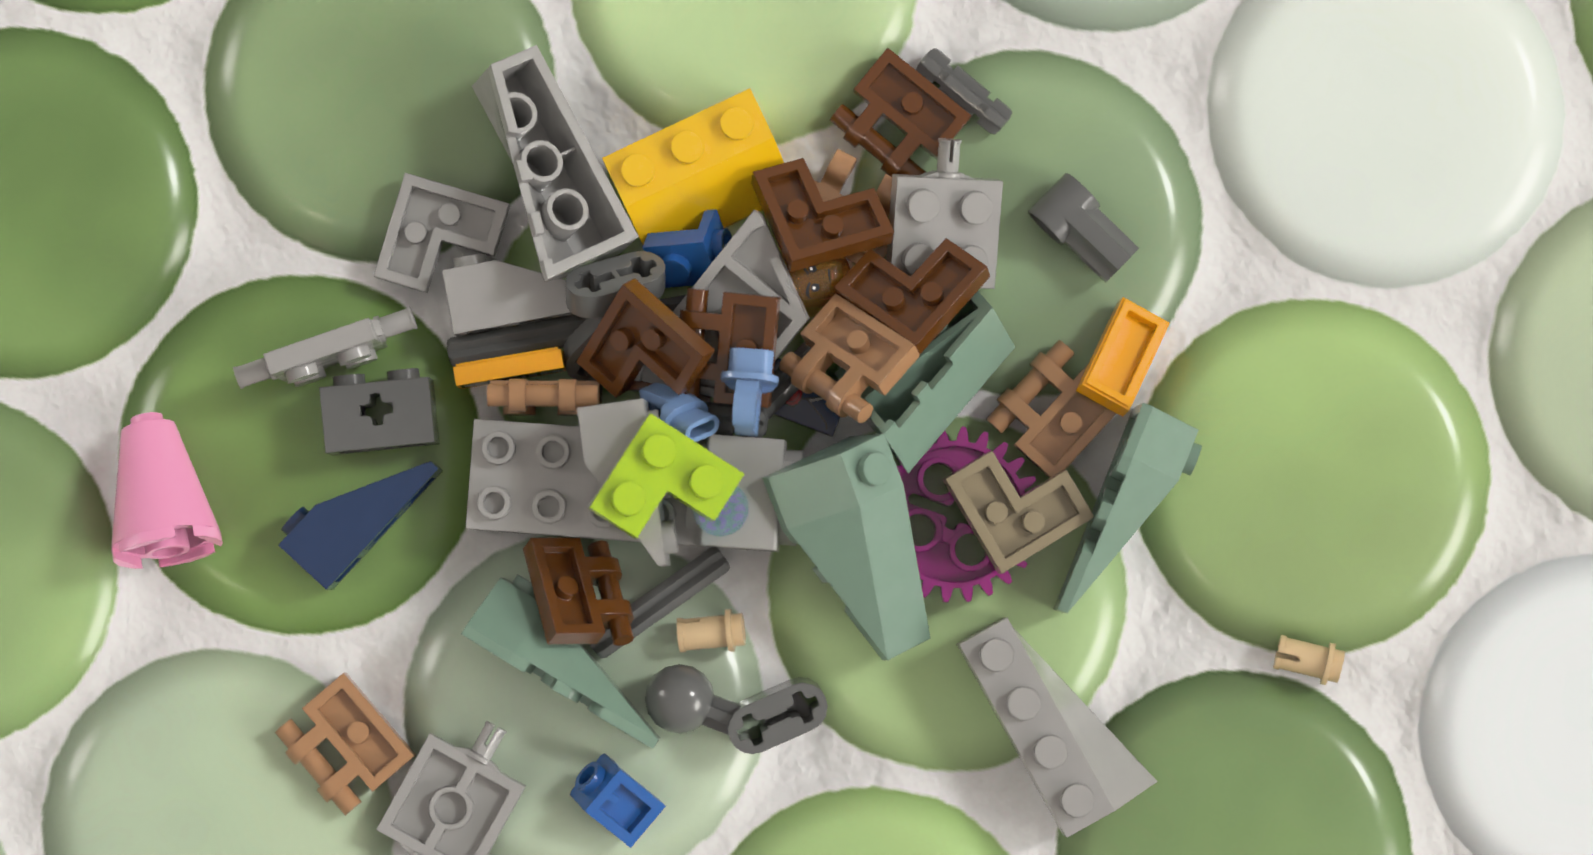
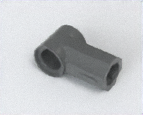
[1028,173,1139,283]

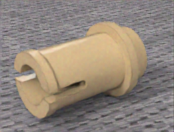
[676,609,746,653]
[1273,635,1345,685]

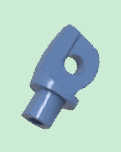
[720,347,779,437]
[639,383,719,442]

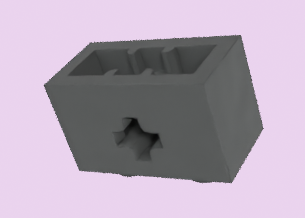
[319,368,440,455]

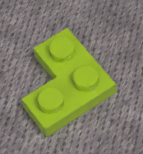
[588,413,744,539]

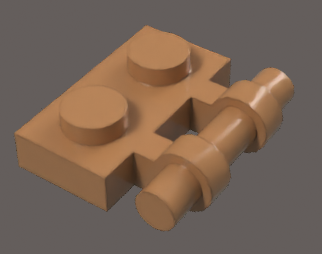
[779,293,920,423]
[986,340,1116,478]
[487,379,602,416]
[275,672,416,816]

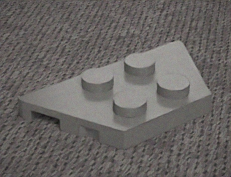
[634,210,810,398]

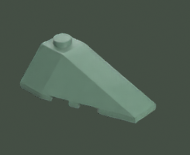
[1053,403,1202,613]
[762,433,931,660]
[461,574,660,749]

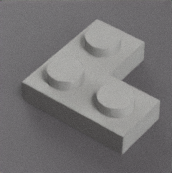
[374,173,510,294]

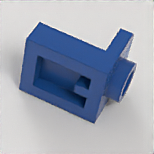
[570,753,666,848]

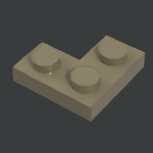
[942,451,1094,574]

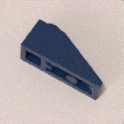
[278,461,443,590]

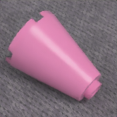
[111,412,223,569]

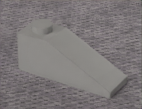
[442,254,574,337]

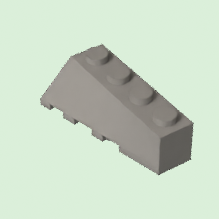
[472,45,639,282]
[957,618,1158,838]

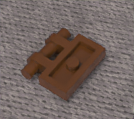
[829,48,972,177]
[679,288,781,408]
[523,538,634,646]

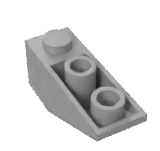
[577,398,678,567]

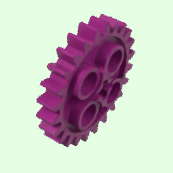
[896,426,1036,603]

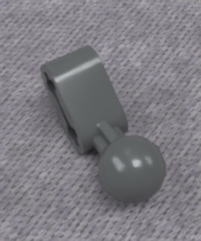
[645,664,828,754]

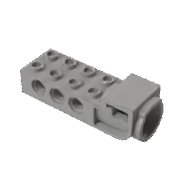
[466,419,804,552]

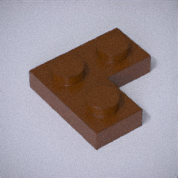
[751,158,894,272]
[834,238,990,354]
[577,278,715,398]

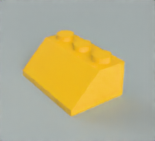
[602,88,784,245]

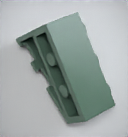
[834,291,1015,473]

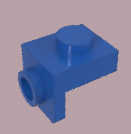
[642,209,732,288]

